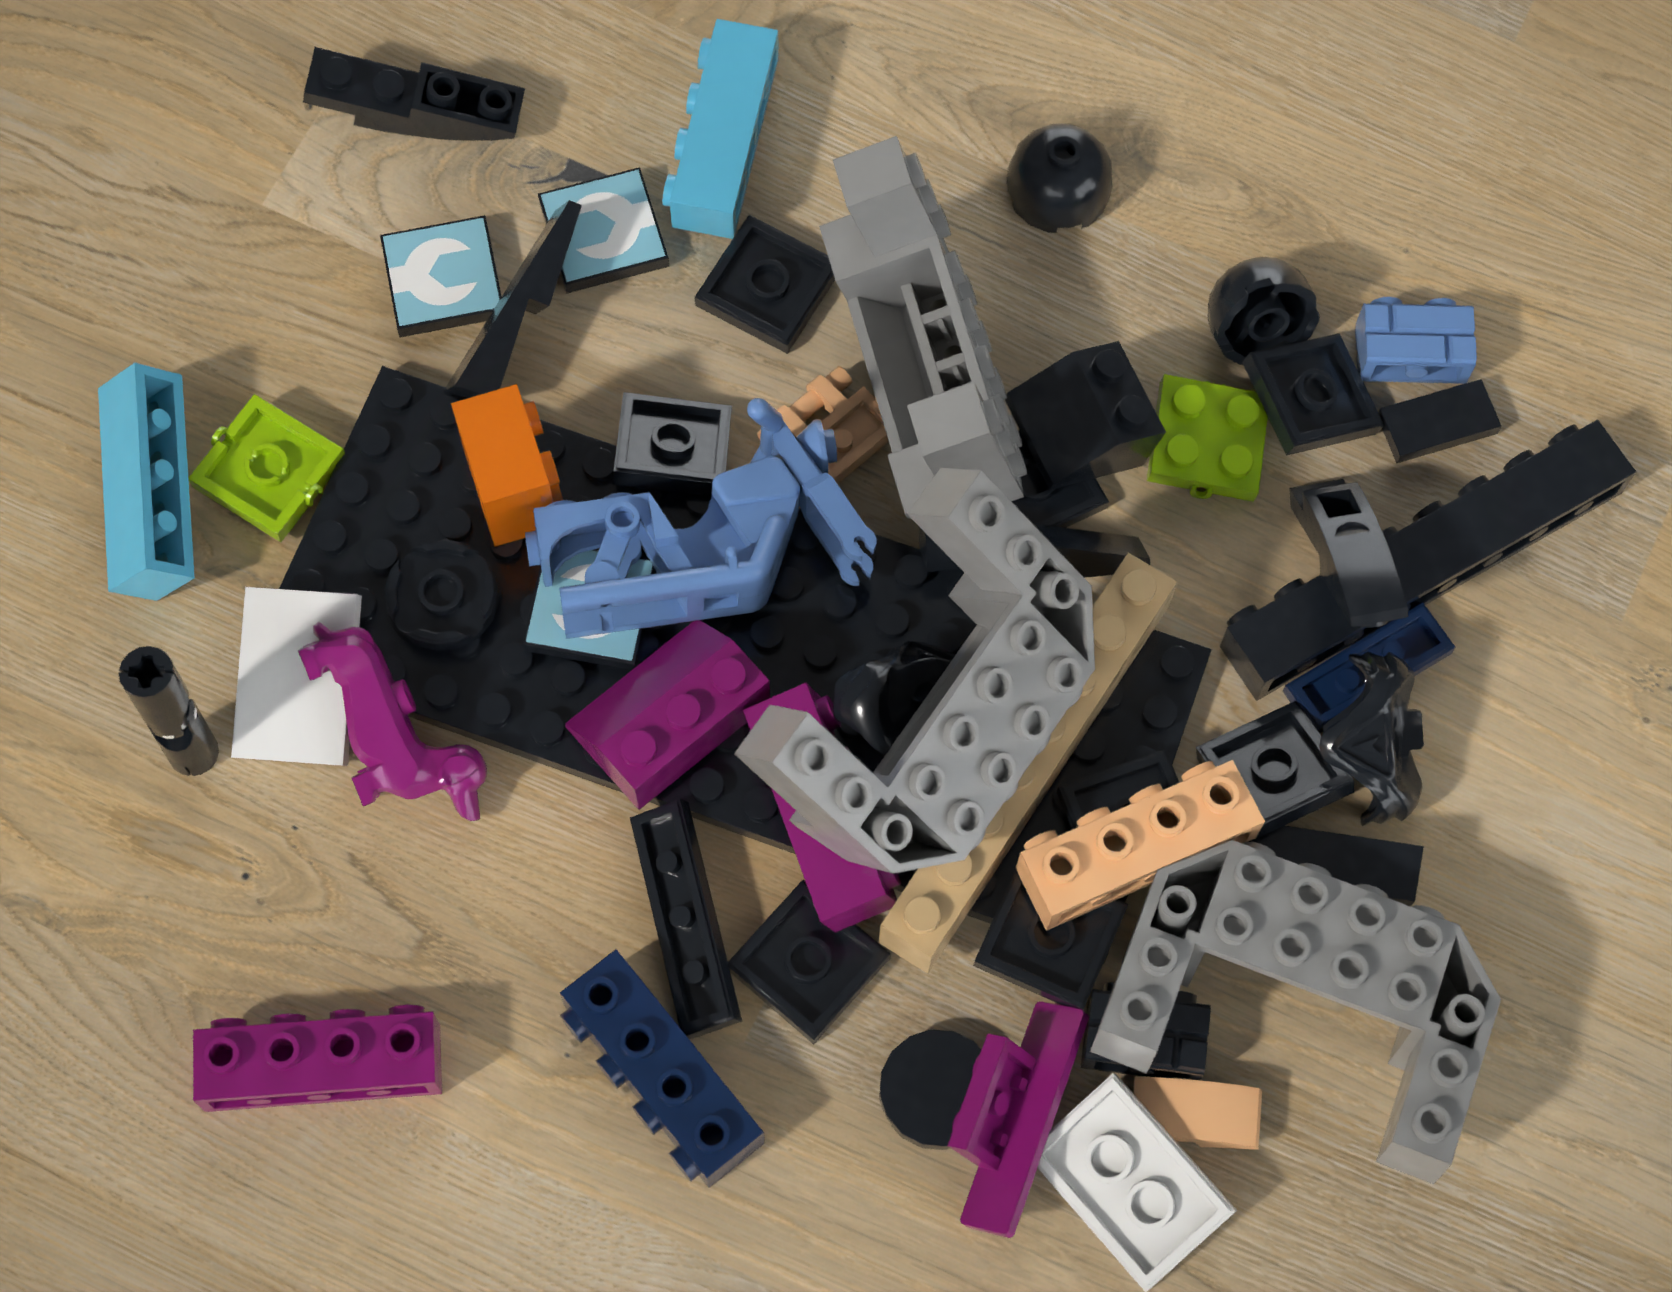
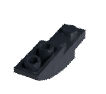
[303,47,525,141]
[1289,479,1408,628]

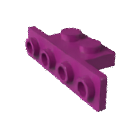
[948,1002,1089,1238]

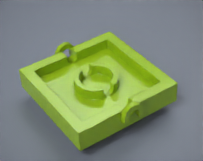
[1146,374,1268,502]
[189,394,345,542]

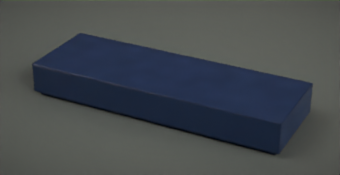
[1283,603,1456,733]

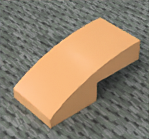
[1133,1076,1262,1150]

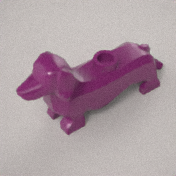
[298,622,487,821]

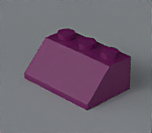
[565,620,770,810]

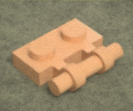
[757,366,889,484]

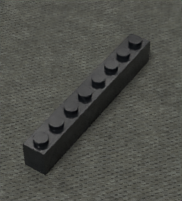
[1220,419,1636,701]

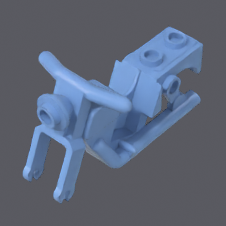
[525,398,877,639]

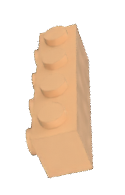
[1016,760,1265,931]

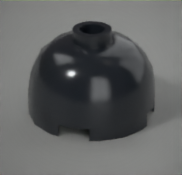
[1007,124,1112,233]
[1208,257,1320,365]

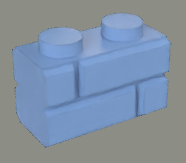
[1355,297,1477,384]

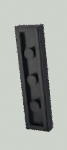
[630,799,742,1039]

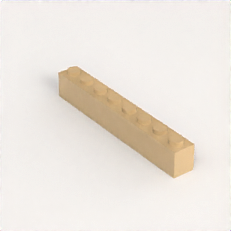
[879,553,1177,974]

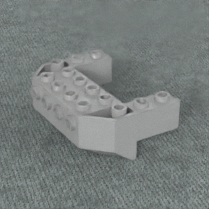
[819,136,1027,519]
[734,468,1095,874]
[1090,840,1501,1184]

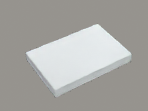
[231,587,362,766]
[1038,1073,1237,1292]

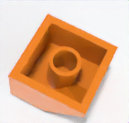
[451,384,563,547]

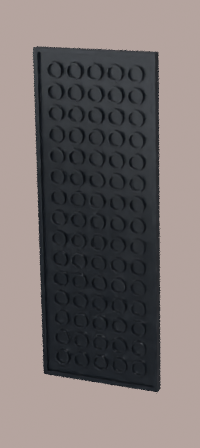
[279,366,1212,964]

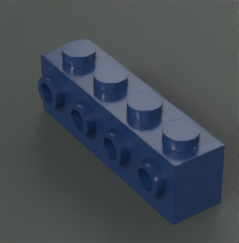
[560,949,765,1188]

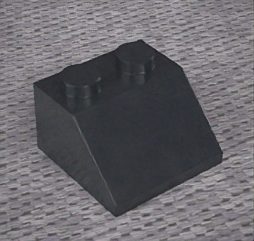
[1004,341,1166,490]

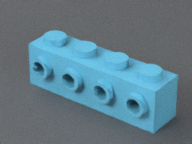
[663,19,779,239]
[98,363,195,601]

